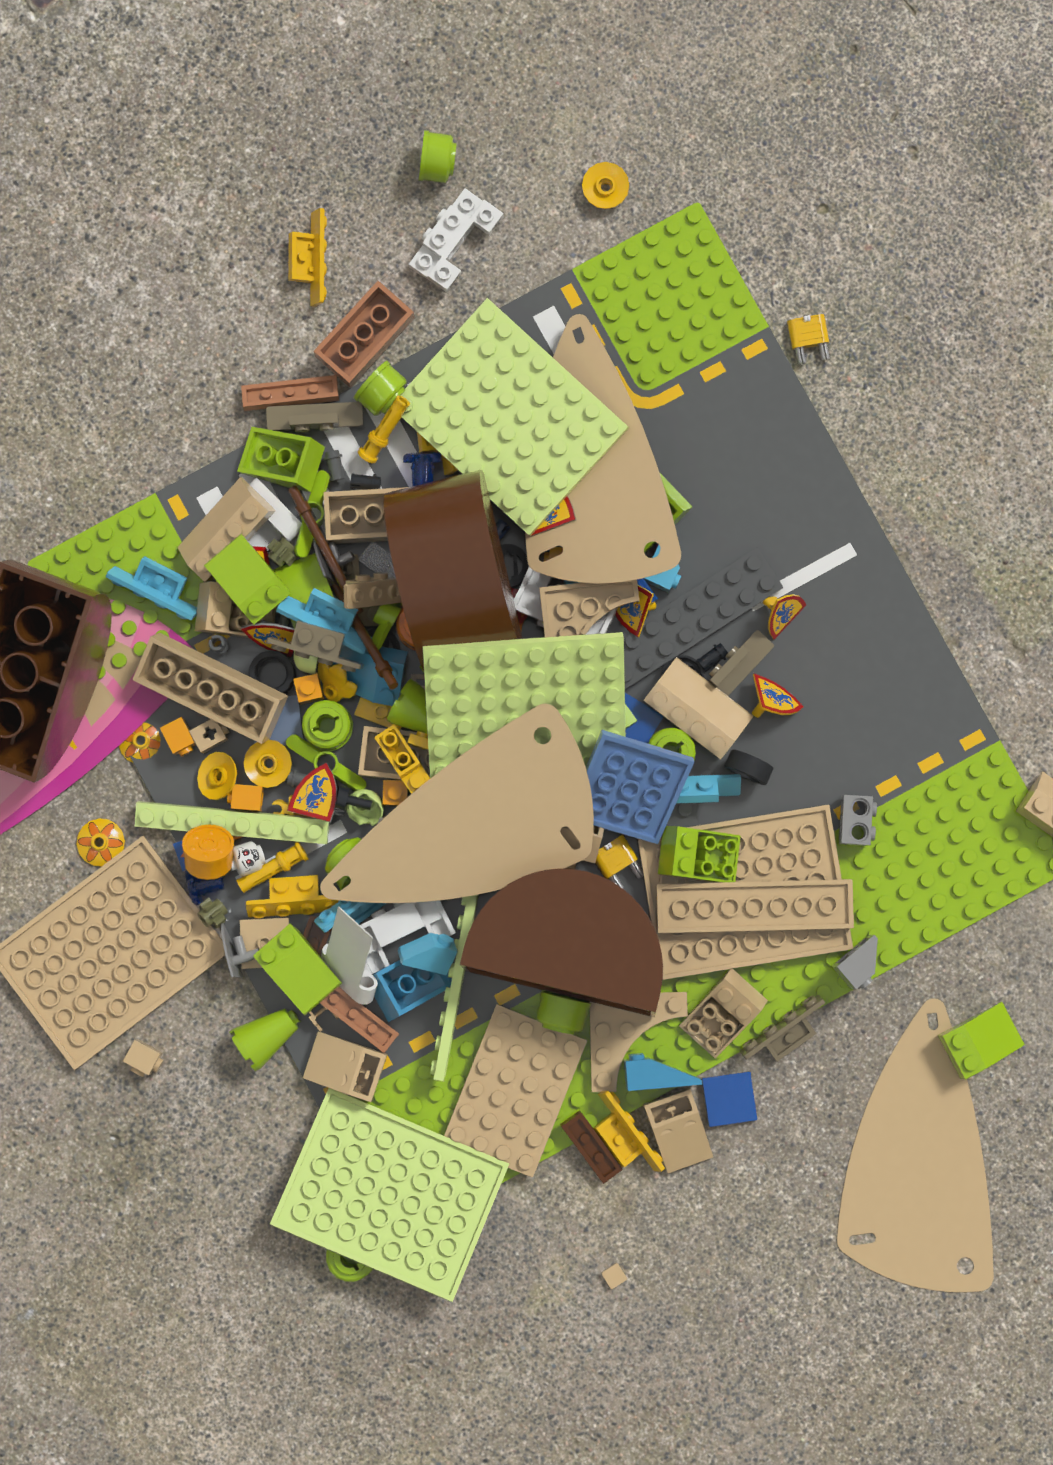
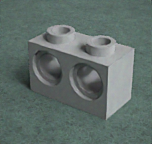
[839,795,877,846]

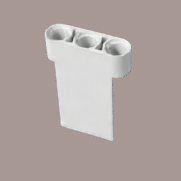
[248,478,302,551]
[321,907,378,1004]

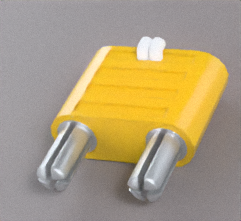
[787,314,830,365]
[595,834,644,888]

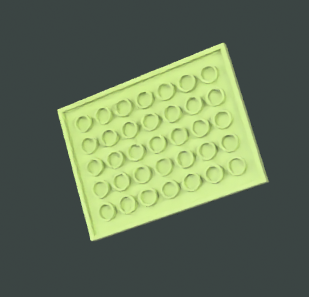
[401,298,629,536]
[423,632,626,778]
[270,1088,509,1302]

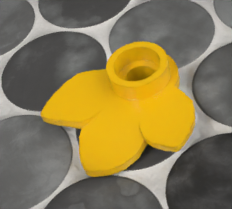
[318,662,358,702]

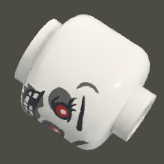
[231,841,265,876]

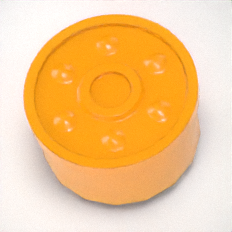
[182,825,234,880]

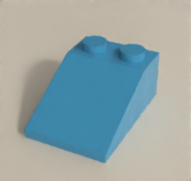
[332,645,408,706]
[373,960,452,1022]
[624,1053,702,1091]

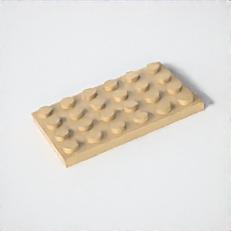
[444,1004,587,1178]

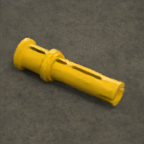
[358,395,410,463]
[236,842,309,893]

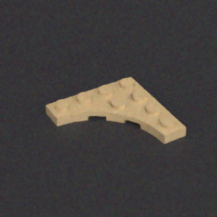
[539,580,639,637]
[590,992,688,1092]

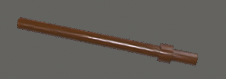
[288,486,364,615]
[331,583,398,690]

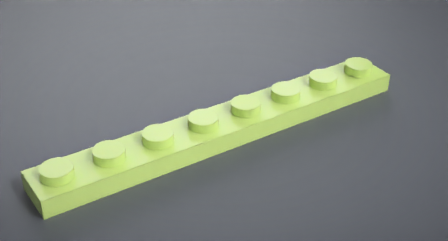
[135,801,329,844]
[430,894,479,1082]

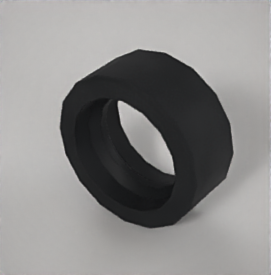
[248,650,296,694]
[724,749,774,785]

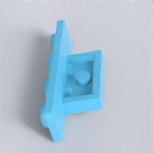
[106,556,197,620]
[276,588,372,654]
[676,774,741,803]
[314,900,386,933]

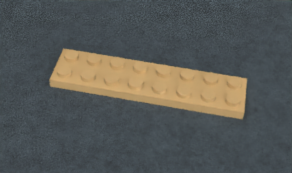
[656,879,854,933]

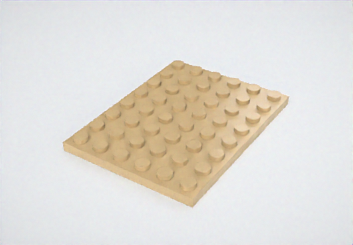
[637,805,853,980]
[0,836,225,1070]

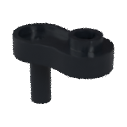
[335,786,372,817]

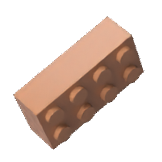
[314,281,415,388]

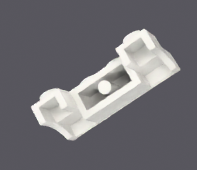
[409,188,504,293]
[514,567,617,635]
[360,900,456,974]

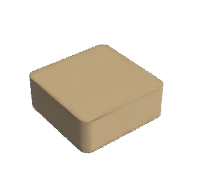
[601,1263,627,1289]

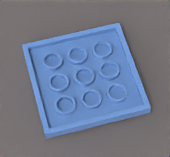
[586,730,694,844]

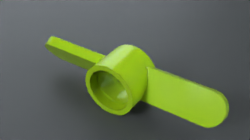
[294,470,330,558]
[372,603,402,650]
[286,734,366,791]

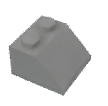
[832,935,878,990]

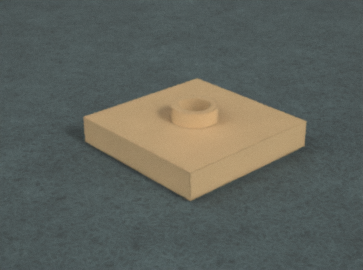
[240,918,289,969]

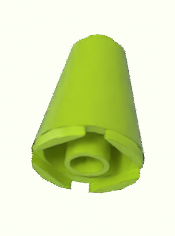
[387,679,427,734]
[229,1008,300,1071]

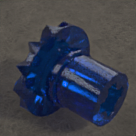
[403,452,441,486]
[185,870,225,905]

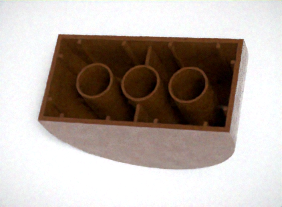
[383,470,523,671]
[0,559,112,783]
[460,869,663,1018]

